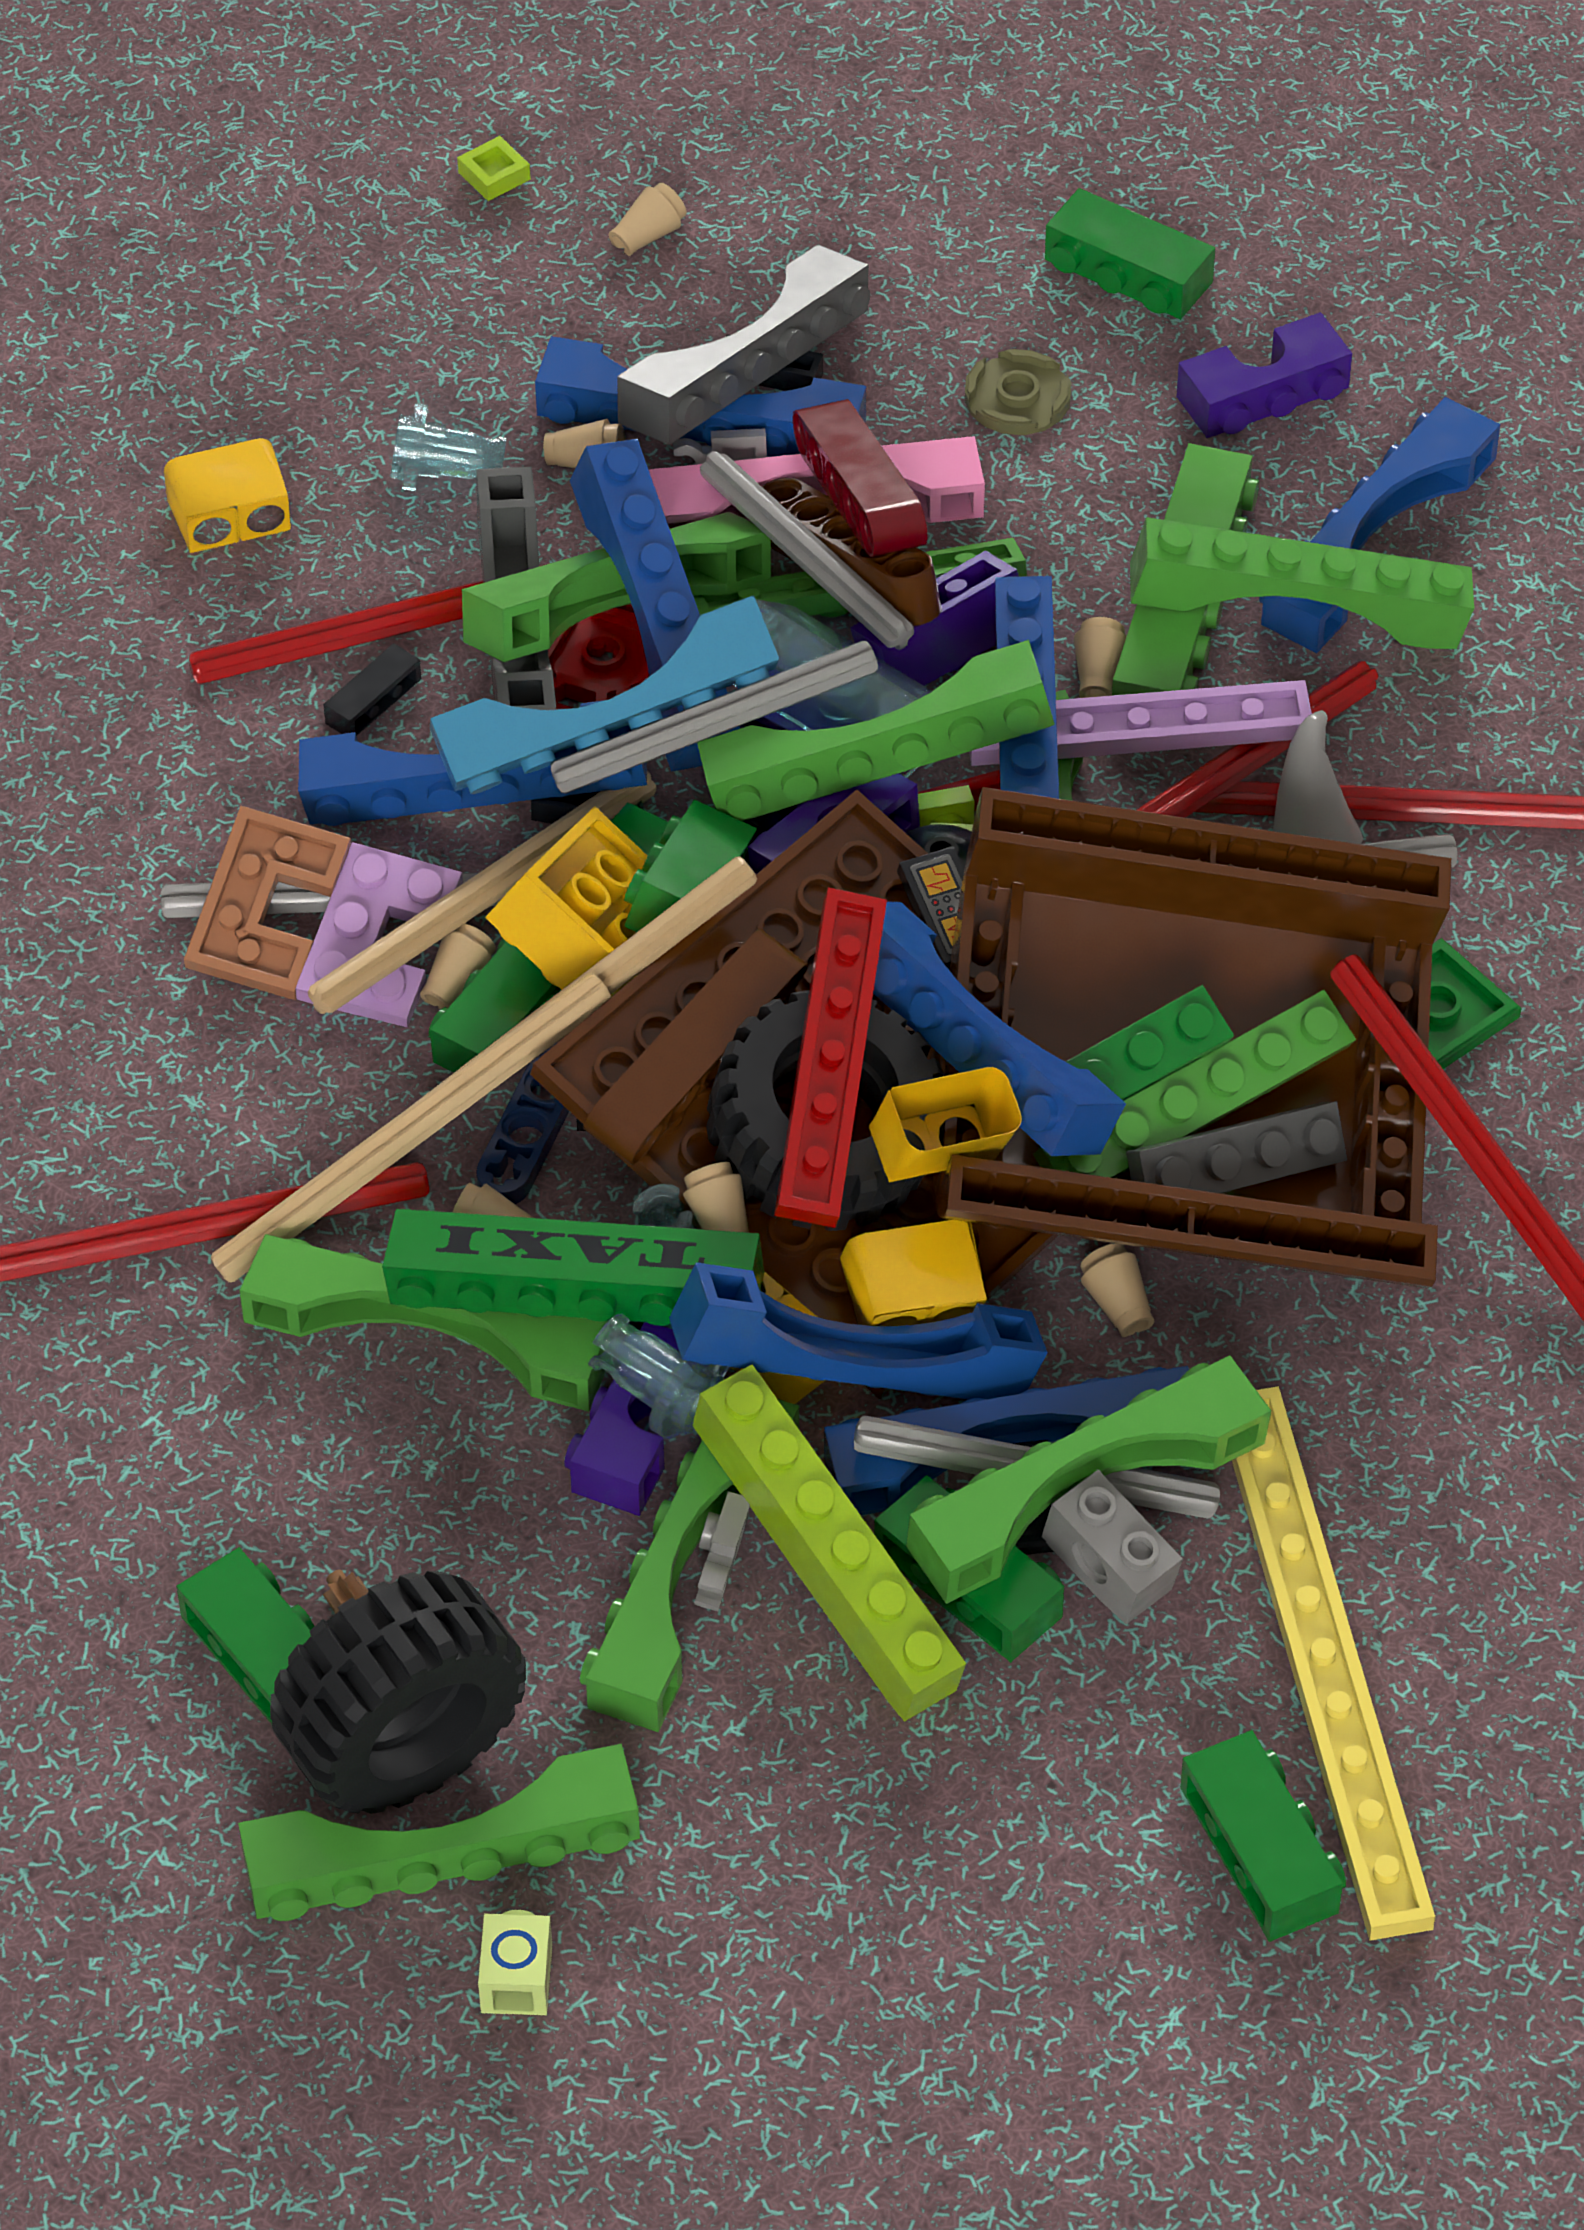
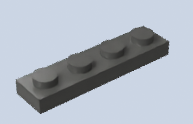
[1126,1101,1347,1193]

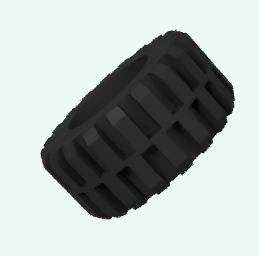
[706,990,945,1231]
[270,1571,526,1814]

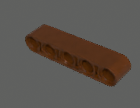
[761,478,942,626]
[583,928,809,1165]

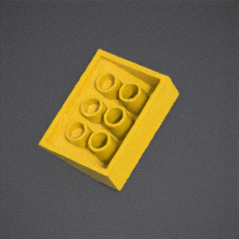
[485,806,648,997]

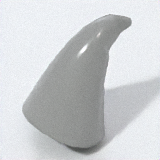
[1273,710,1363,844]

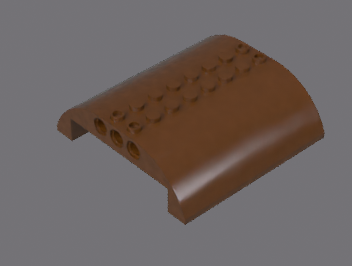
[934,787,1452,1289]

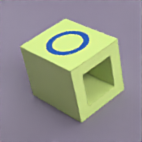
[478,1910,552,2015]

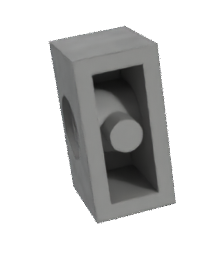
[1042,1470,1183,1624]

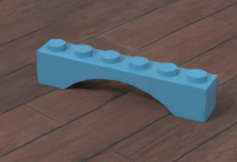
[429,595,779,794]

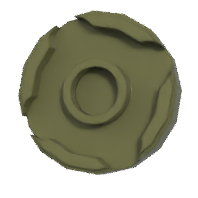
[965,349,1072,435]

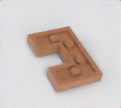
[184,806,351,1000]

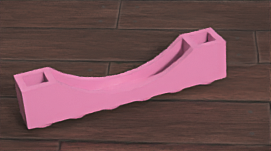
[649,436,985,529]

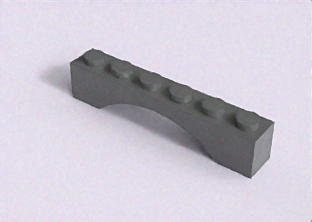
[617,244,870,445]
[476,467,556,710]

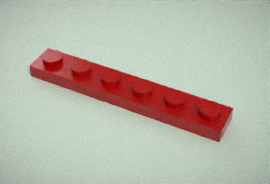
[774,887,887,1228]

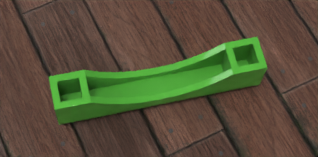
[462,512,771,662]
[1130,517,1474,649]
[697,640,1055,821]
[240,1234,613,1412]
[906,1355,1271,1604]
[580,1399,799,1733]
[238,1743,640,1921]

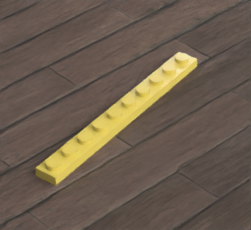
[1232,1386,1435,1941]

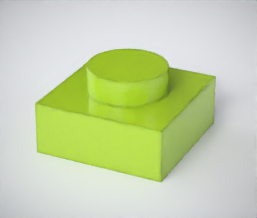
[457,136,531,201]
[918,785,974,827]

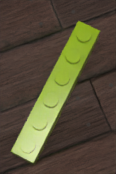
[692,1364,967,1722]

